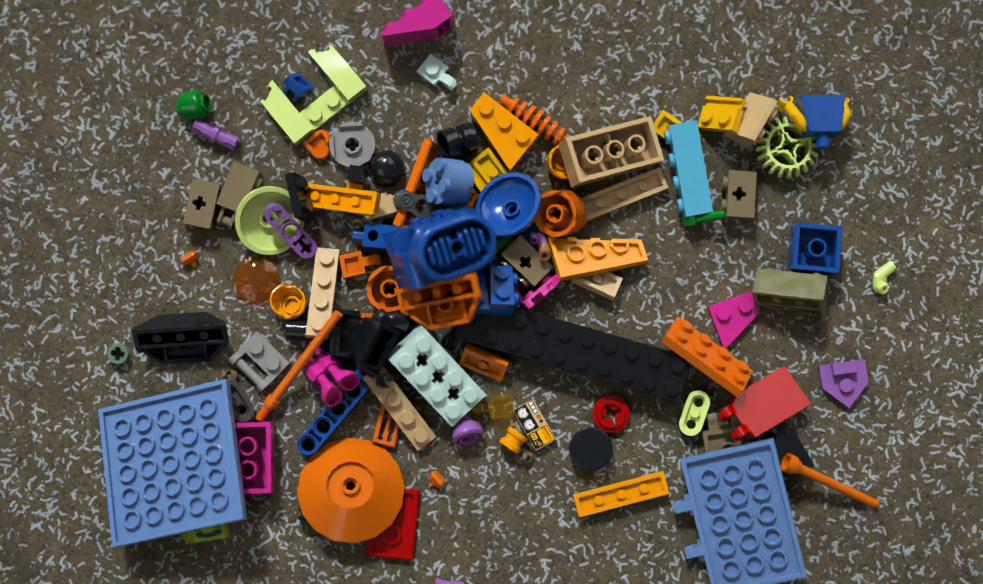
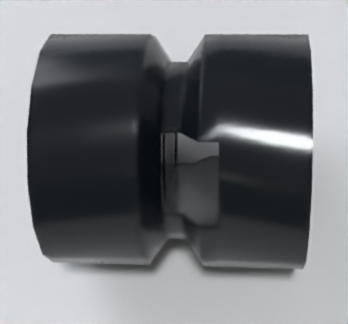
[436,123,479,159]

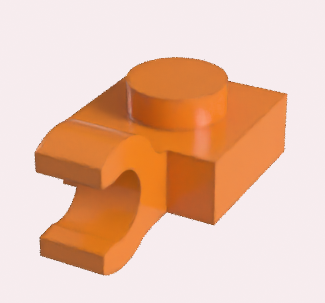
[339,251,382,279]

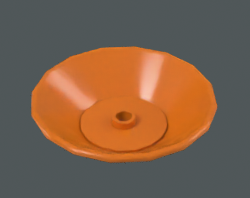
[297,438,405,544]

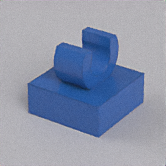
[283,72,314,102]

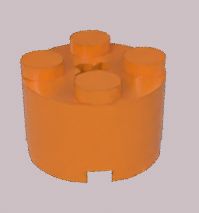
[534,190,587,237]
[367,266,400,313]

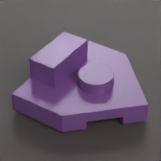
[818,359,869,408]

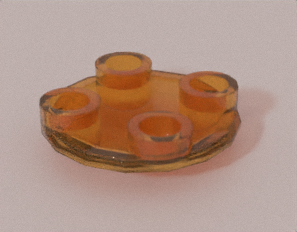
[233,256,279,302]

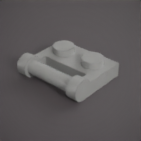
[228,331,290,393]

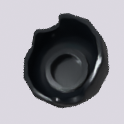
[369,150,405,187]

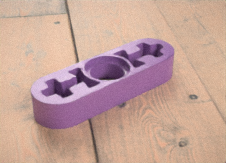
[264,203,317,258]

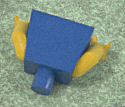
[778,95,852,150]

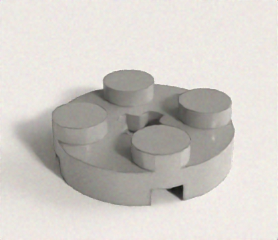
[329,122,376,168]

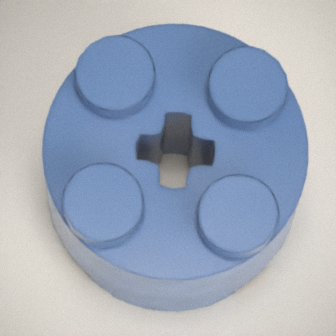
[422,158,474,206]

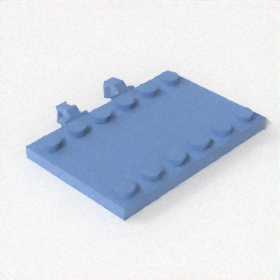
[673,438,807,584]

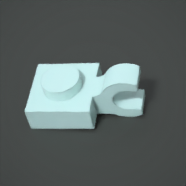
[417,54,457,91]

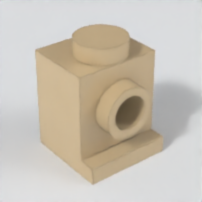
[369,192,397,223]

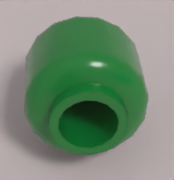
[175,90,211,122]

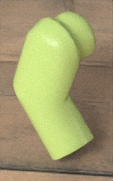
[872,261,897,294]

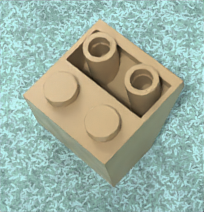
[724,92,778,149]

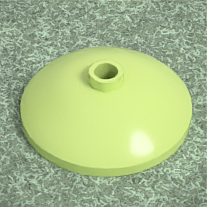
[235,186,304,255]

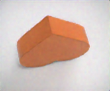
[302,130,330,160]

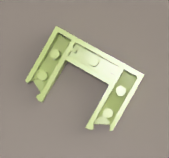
[261,46,367,146]

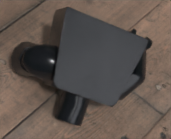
[351,309,410,388]

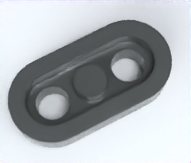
[227,379,254,422]

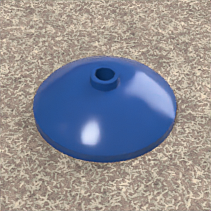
[475,172,542,237]

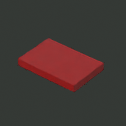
[366,488,420,560]

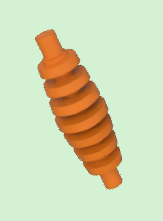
[498,94,569,144]

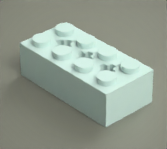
[387,324,486,427]

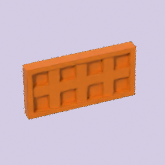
[661,316,753,397]

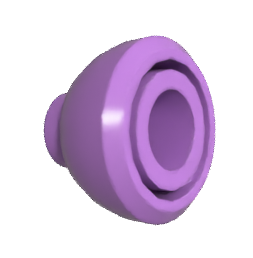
[452,415,484,446]

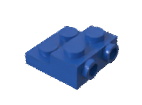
[472,265,519,315]

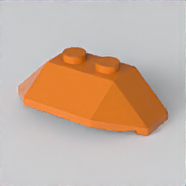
[395,273,481,330]

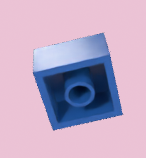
[787,222,842,275]

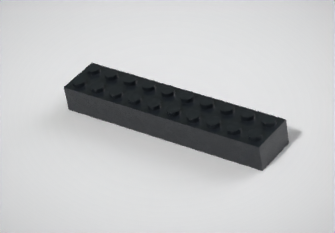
[454,307,690,403]

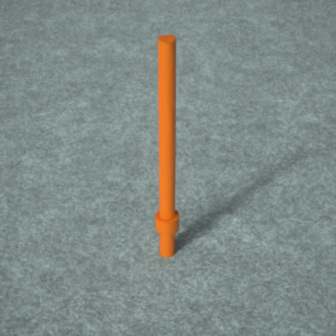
[255,310,343,422]

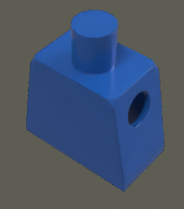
[352,223,400,253]

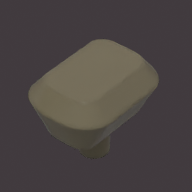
[221,369,237,387]
[515,448,534,465]

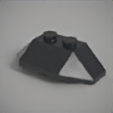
[132,312,229,364]

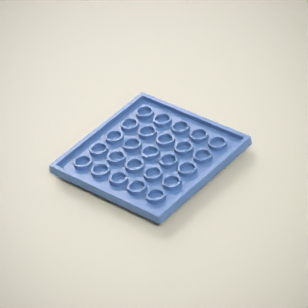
[98,379,247,548]

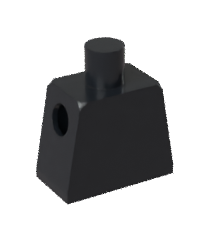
[769,424,814,477]

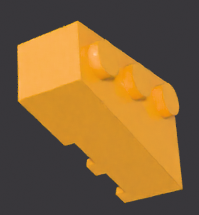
[470,92,539,173]

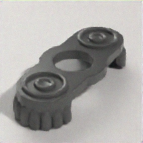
[393,189,444,218]

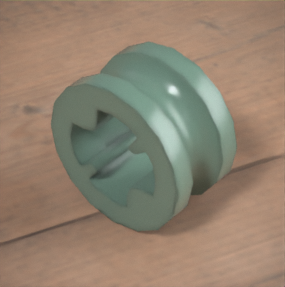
[107,343,130,364]

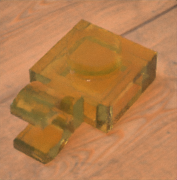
[473,394,514,419]

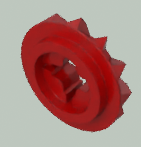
[592,395,630,433]

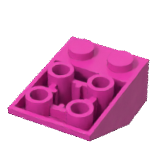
[380,0,454,47]

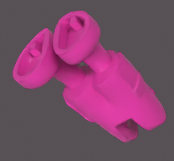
[298,346,360,407]

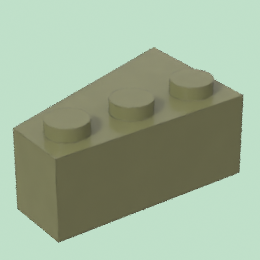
[752,268,829,323]

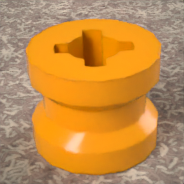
[499,426,528,454]

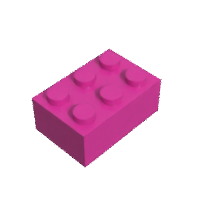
[235,422,275,494]

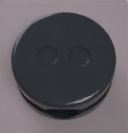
[569,427,613,471]

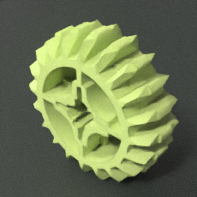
[756,116,818,179]

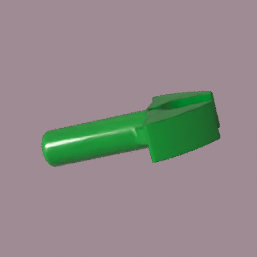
[682,210,726,226]

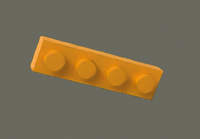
[307,183,381,217]
[573,471,670,517]

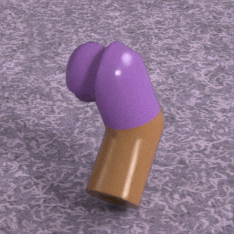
[530,231,551,261]

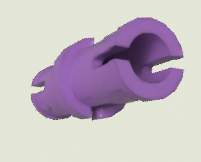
[191,119,239,151]

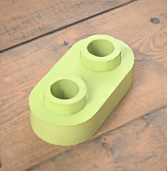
[679,390,710,436]

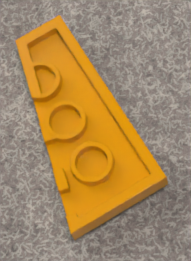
[547,236,648,281]

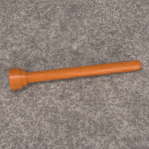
[780,453,880,508]

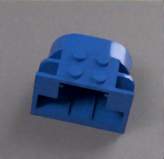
[382,204,497,289]

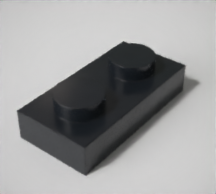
[285,172,314,222]

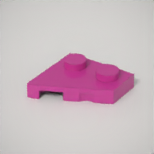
[522,273,562,311]
[707,291,760,348]

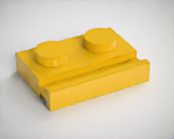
[698,96,747,133]
[469,147,509,191]

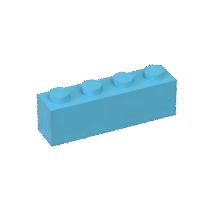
[664,120,713,217]

